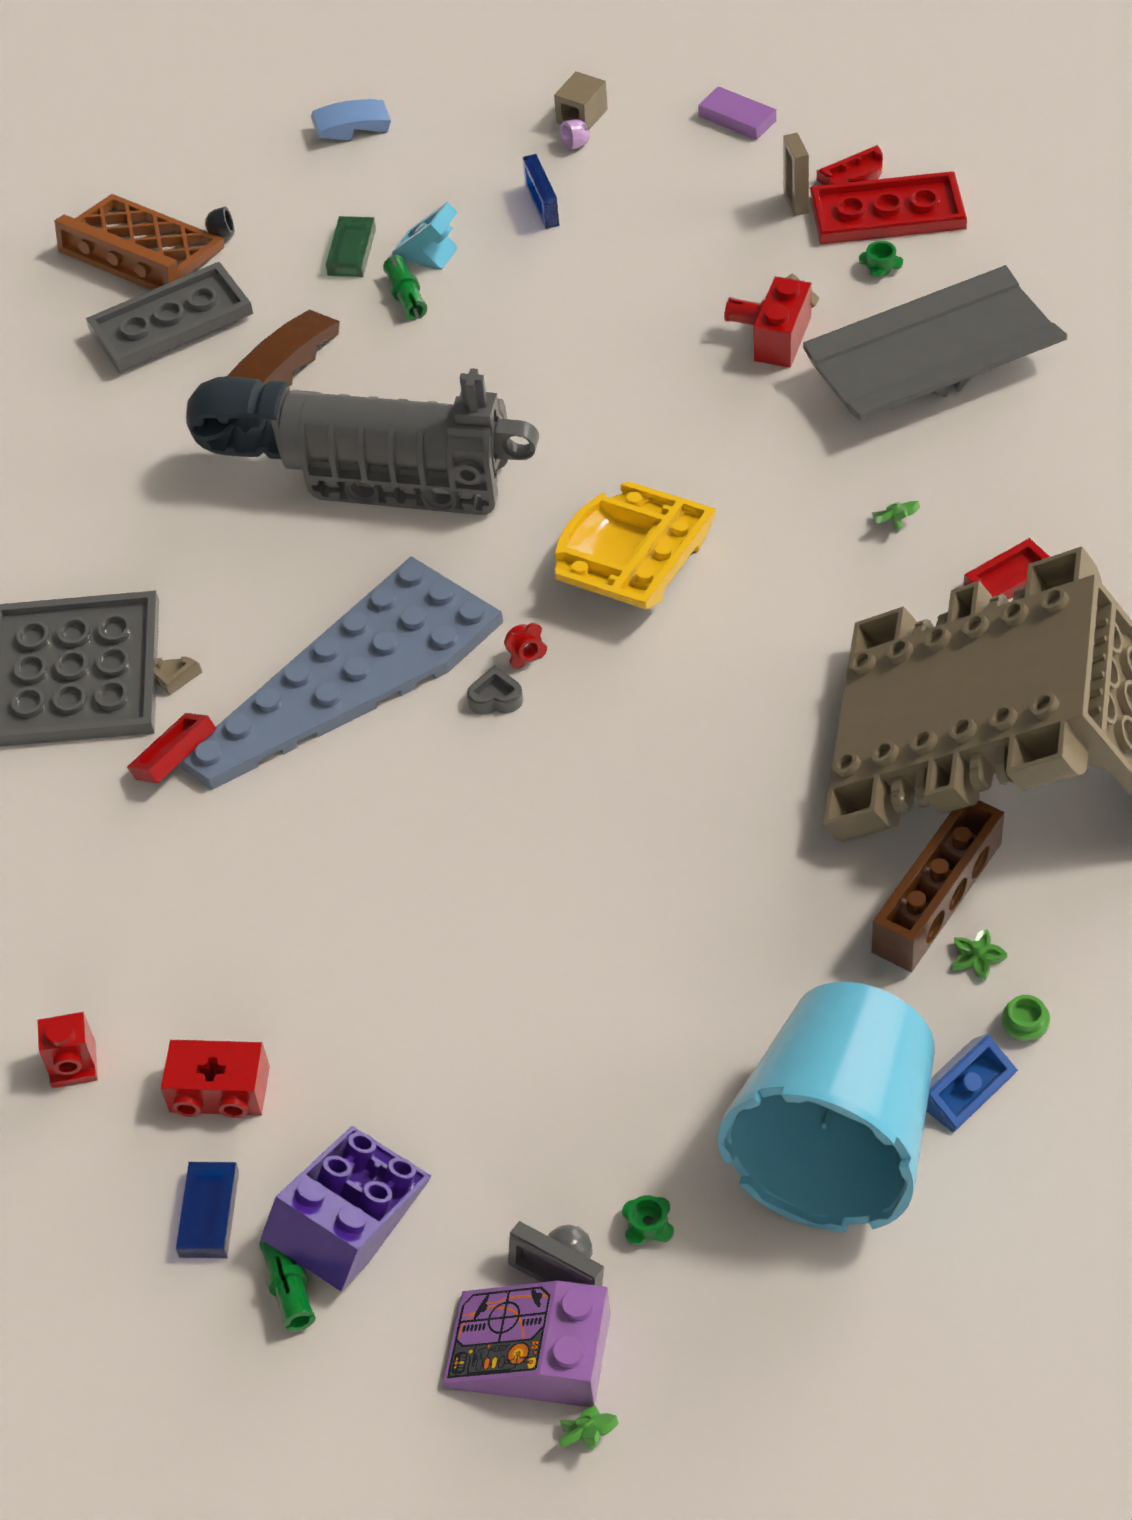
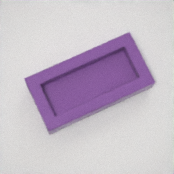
[698,86,777,140]

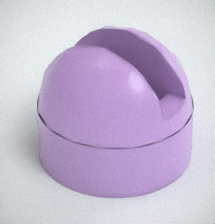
[560,119,590,150]

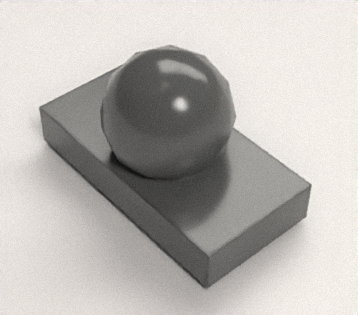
[508,1221,604,1286]

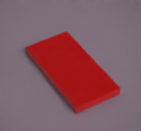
[810,171,967,245]

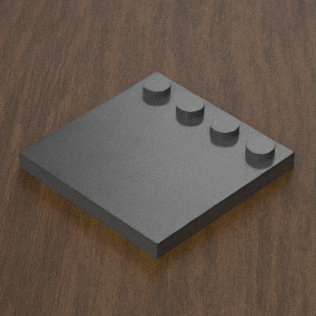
[0,590,159,746]

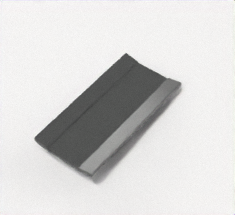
[803,265,1067,420]

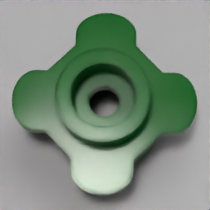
[859,241,903,277]
[622,1195,674,1246]

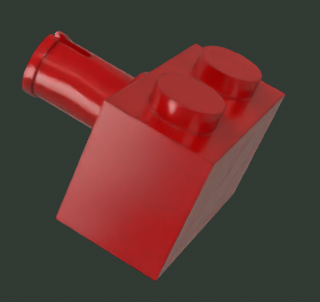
[724,276,812,368]

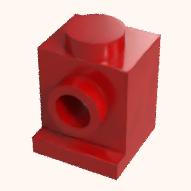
[37,1012,98,1088]

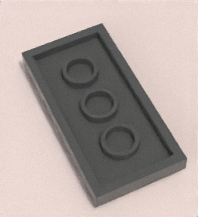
[86,262,253,372]

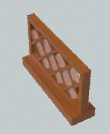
[54,194,224,290]

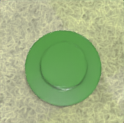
[1002,995,1050,1041]

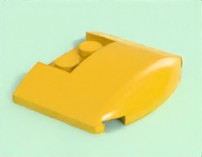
[555,481,716,609]

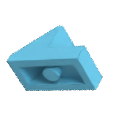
[391,202,458,269]

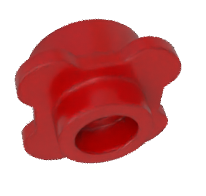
[504,622,547,669]

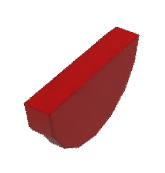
[816,145,883,185]

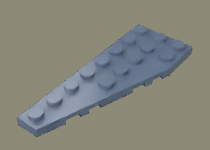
[180,556,503,790]

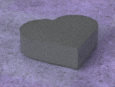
[467,666,523,714]

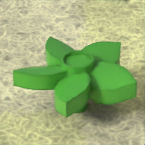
[872,501,920,530]
[953,929,1007,981]
[558,1405,619,1449]

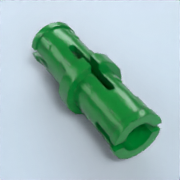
[383,255,427,320]
[259,1240,316,1332]

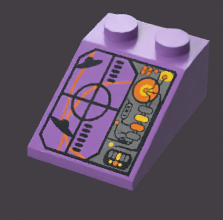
[443,1281,611,1407]

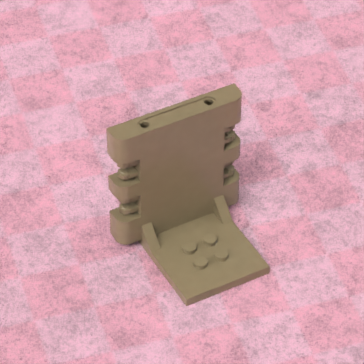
[822,546,1132,842]

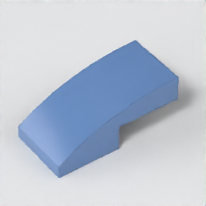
[311,99,391,141]

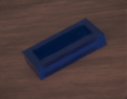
[522,154,560,229]
[176,1162,239,1258]

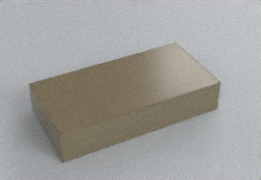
[783,132,809,216]

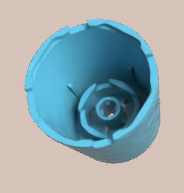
[718,982,935,1232]

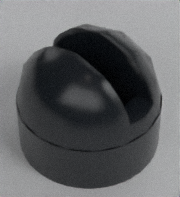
[205,206,235,237]

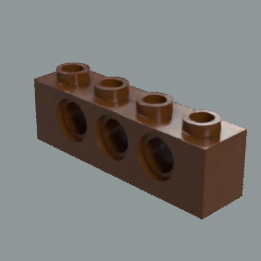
[871,800,1005,973]

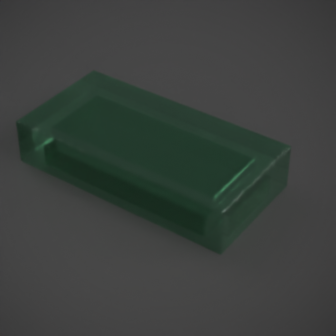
[326,216,376,277]

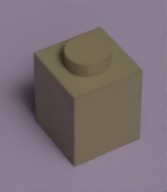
[554,71,608,131]

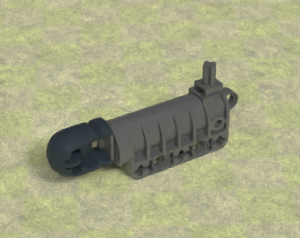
[186,368,539,515]

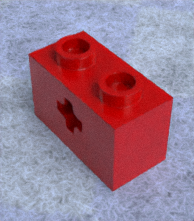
[160,1040,270,1118]

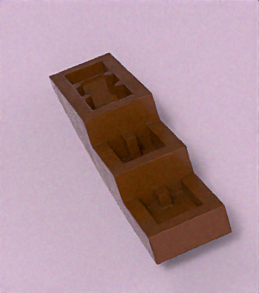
[228,309,340,386]

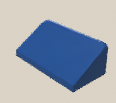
[926,1034,1018,1132]

